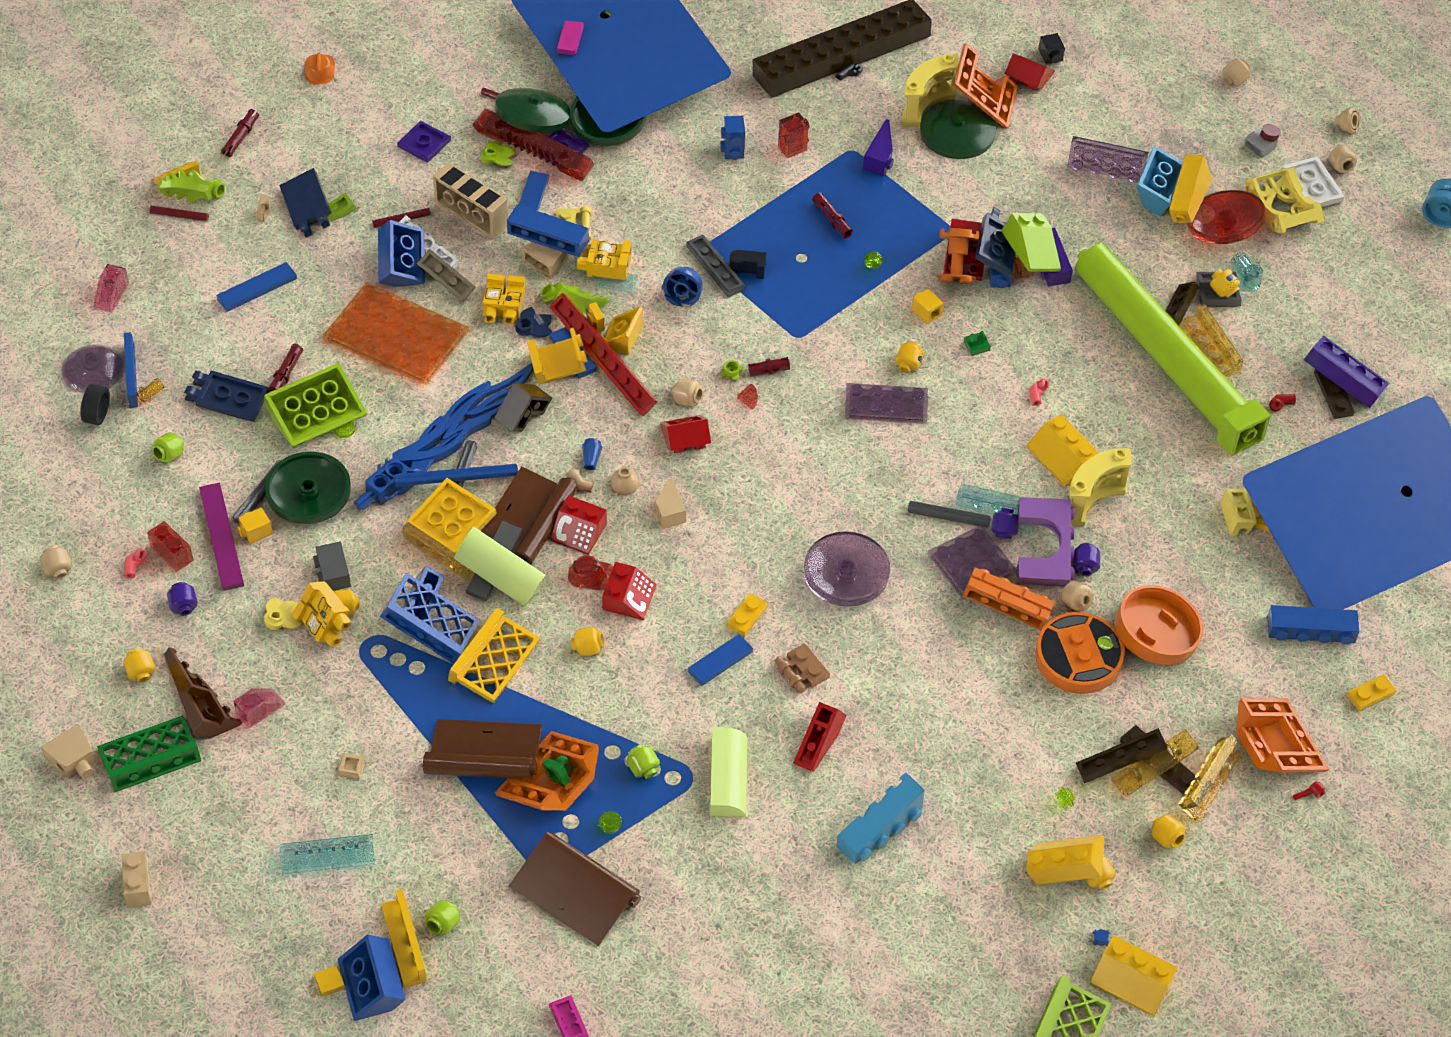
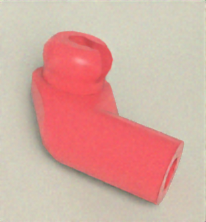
[1029,378,1050,406]
[124,549,146,579]

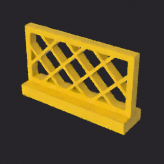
[448,608,540,703]

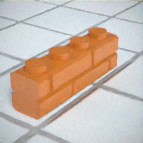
[962,568,1054,630]

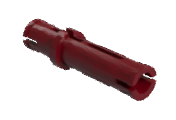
[221,109,259,157]
[812,192,853,239]
[267,344,304,393]

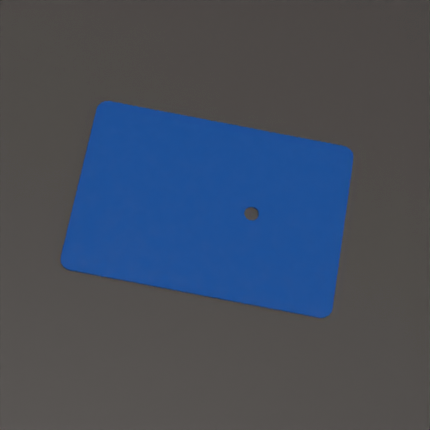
[511,0,731,133]
[710,151,950,338]
[1243,396,1451,609]

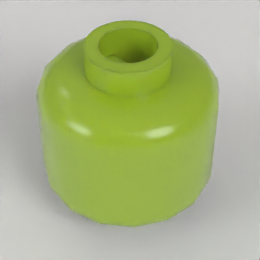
[152,432,184,463]
[626,744,660,779]
[425,900,460,935]

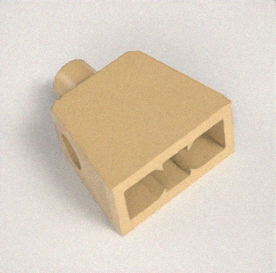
[522,242,568,279]
[41,724,96,779]

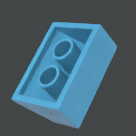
[1136,146,1183,217]

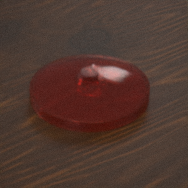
[1187,190,1266,244]

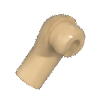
[566,469,594,492]

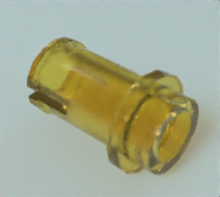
[137,378,164,402]

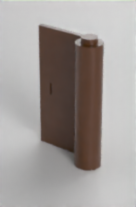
[481,466,578,565]
[423,719,543,779]
[509,831,641,946]

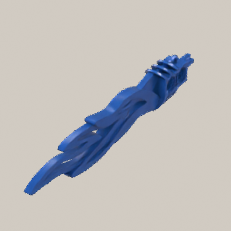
[354,363,533,511]

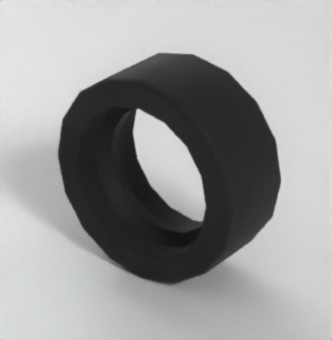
[80,384,110,425]

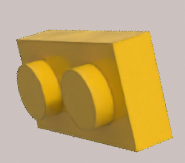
[726,593,768,637]
[1347,674,1397,711]

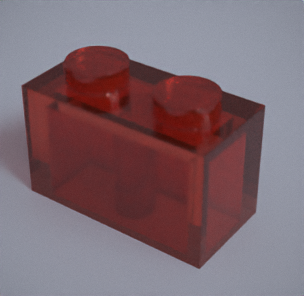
[778,112,810,158]
[147,521,194,572]

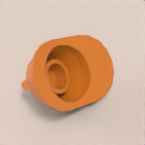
[304,53,335,85]

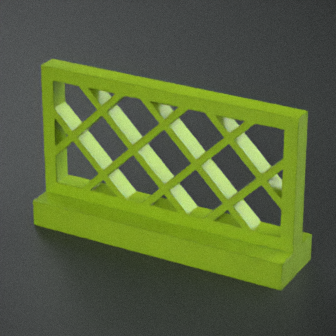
[1033,974,1111,1037]

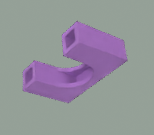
[1017,497,1075,586]

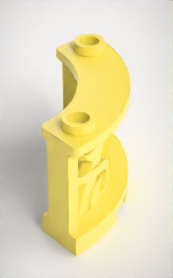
[902,54,959,127]
[1245,167,1325,234]
[1069,448,1131,526]

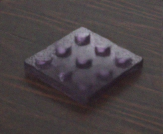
[928,525,1017,600]

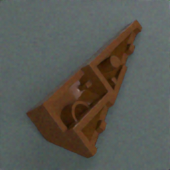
[164,647,242,738]

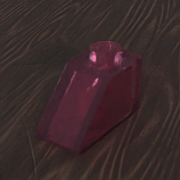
[94,264,129,312]
[233,688,286,729]

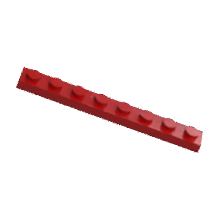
[549,293,657,416]

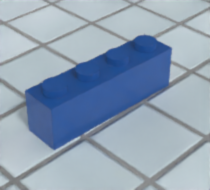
[507,205,589,257]
[1267,605,1359,644]

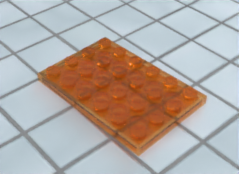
[323,282,469,386]

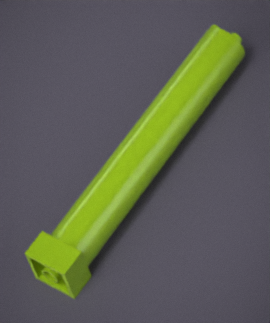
[1075,242,1271,456]

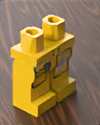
[577,239,632,280]
[483,273,526,325]
[292,581,352,647]

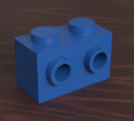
[720,115,745,160]

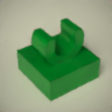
[964,331,991,356]
[542,755,572,787]

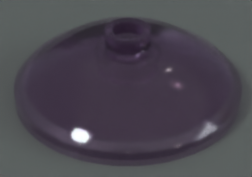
[62,344,124,393]

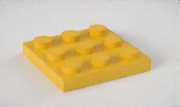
[406,478,497,556]

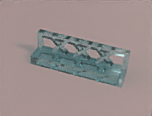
[956,484,1021,514]
[279,834,375,875]

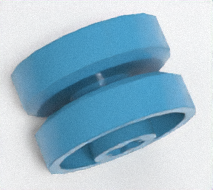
[1422,178,1451,228]

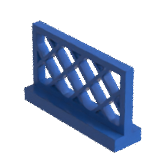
[380,573,480,664]

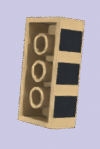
[433,163,508,239]

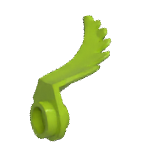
[157,170,225,203]
[540,282,610,315]

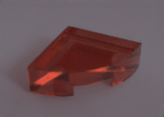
[737,384,758,409]

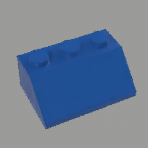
[378,220,425,287]
[338,934,406,1021]

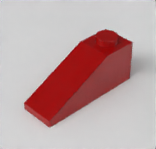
[793,702,847,772]

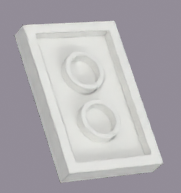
[1283,156,1344,207]

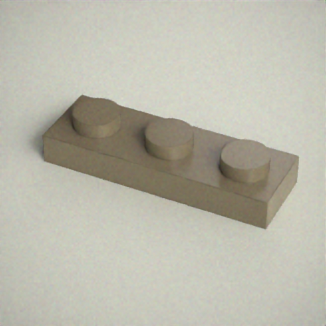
[417,248,476,302]

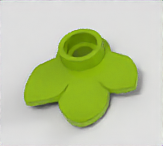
[480,141,516,166]

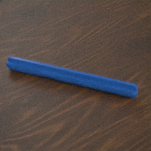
[394,464,518,487]

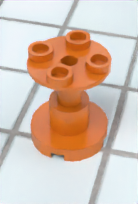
[937,228,979,284]

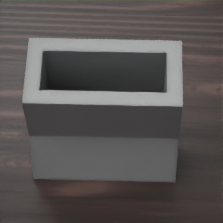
[1244,128,1278,158]

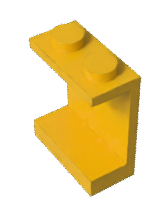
[527,328,588,384]

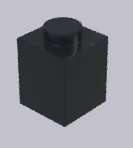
[1038,33,1065,64]

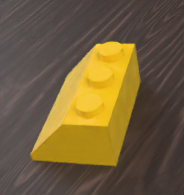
[1027,414,1099,487]
[1026,835,1104,885]
[1090,935,1178,1016]

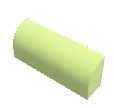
[454,526,545,606]
[710,727,748,817]

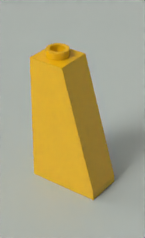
[1169,154,1213,223]

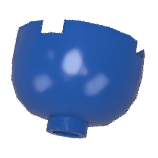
[662,267,703,307]

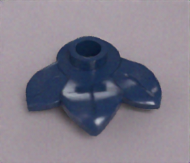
[515,307,552,338]

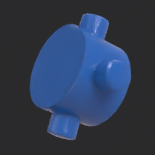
[1092,929,1110,946]

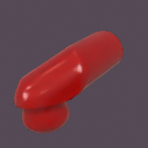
[1269,394,1296,412]

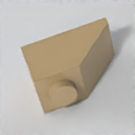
[653,479,686,529]

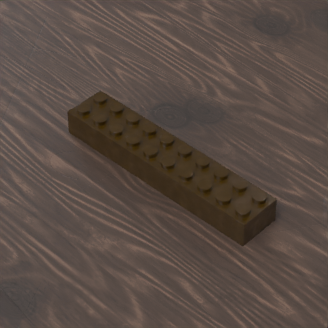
[752,0,932,98]

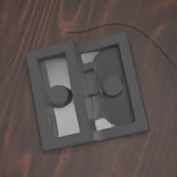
[1196,272,1242,306]

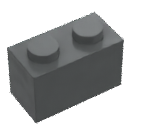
[313,541,351,591]

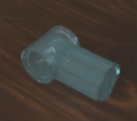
[1231,251,1263,291]

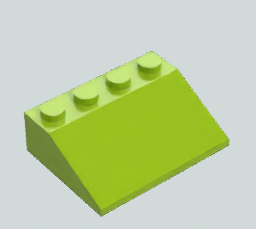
[264,363,367,448]

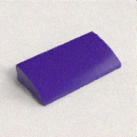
[1304,335,1389,408]

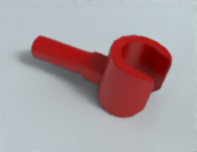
[1293,781,1326,800]

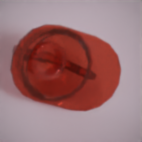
[568,555,613,591]

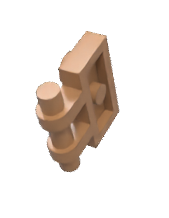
[774,643,830,693]

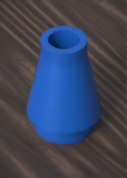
[582,438,603,470]

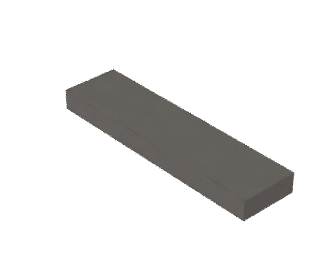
[686,235,745,297]
[466,521,522,601]

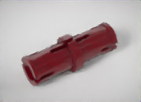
[748,357,790,377]

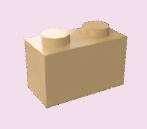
[121,851,151,908]

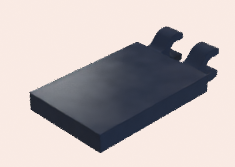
[279,168,332,238]
[975,207,1016,277]
[184,370,268,422]

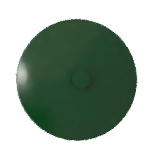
[495,88,570,133]
[570,97,646,146]
[920,100,996,159]
[265,451,351,524]

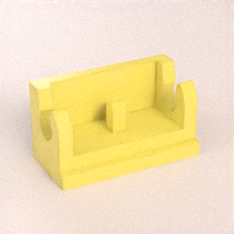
[1220,488,1257,536]

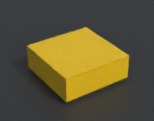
[314,965,345,997]

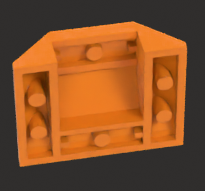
[953,43,1018,128]
[1236,698,1329,773]
[495,731,599,811]

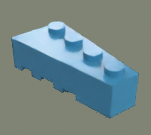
[836,772,925,864]

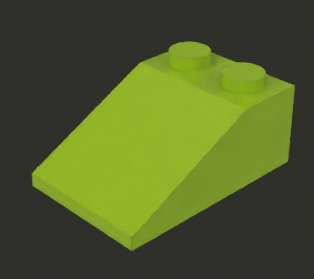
[1001,213,1061,272]

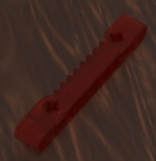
[473,109,594,181]

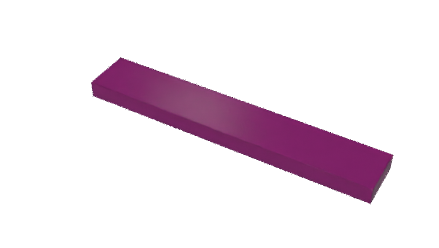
[199,482,244,591]

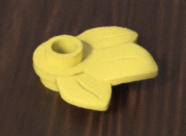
[264,598,303,630]

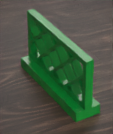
[97,715,201,793]

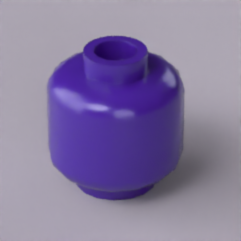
[991,508,1019,539]
[1073,543,1101,576]
[167,582,198,616]

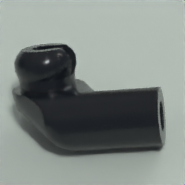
[835,64,863,81]

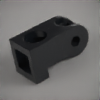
[729,250,767,279]

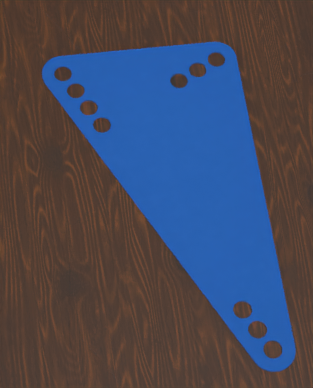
[359,635,693,860]

